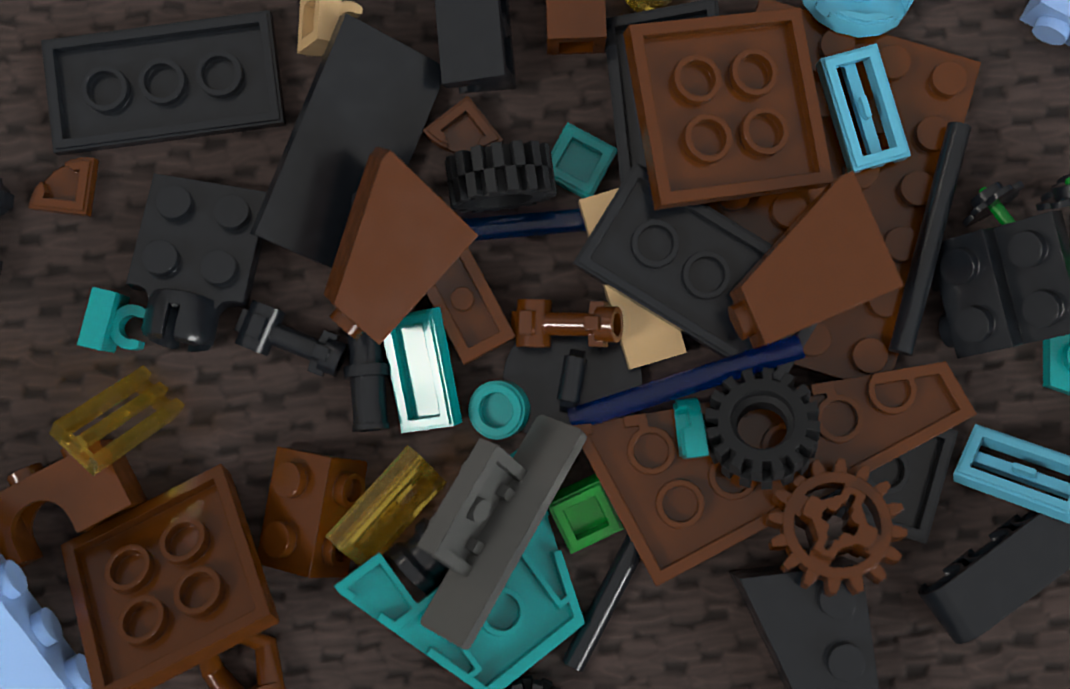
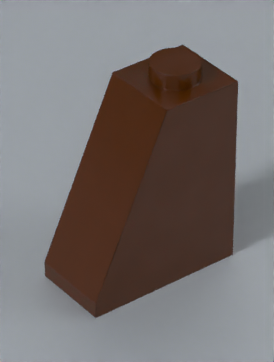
[323,146,479,345]
[728,171,904,349]

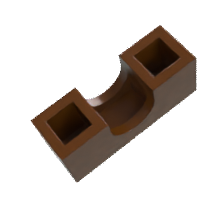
[0,434,148,568]

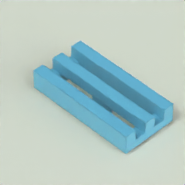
[816,43,911,174]
[953,424,1070,524]

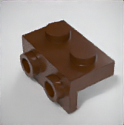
[257,446,368,578]

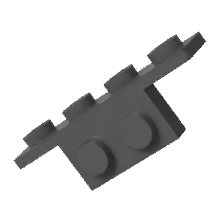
[417,415,587,650]

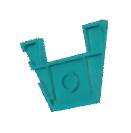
[334,448,585,689]

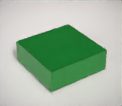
[549,473,624,554]

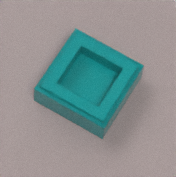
[551,122,617,198]

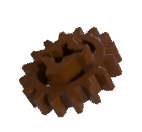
[765,458,907,597]

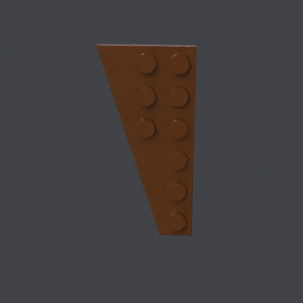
[573,361,977,587]

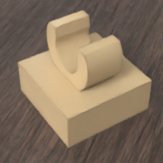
[297,0,363,56]

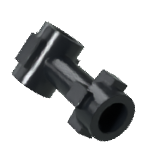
[234,300,348,377]

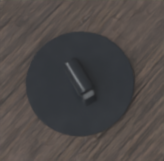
[503,336,642,451]

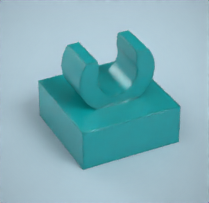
[77,286,146,353]

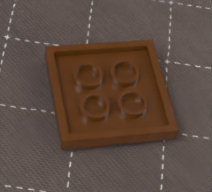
[623,7,833,210]
[60,464,280,689]

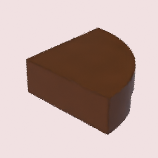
[422,95,504,154]
[28,157,99,217]

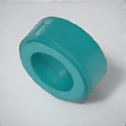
[468,380,530,440]

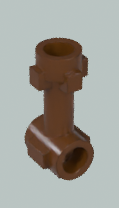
[511,299,623,348]

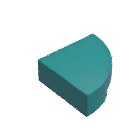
[673,397,709,459]

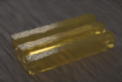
[49,365,185,476]
[325,445,447,566]

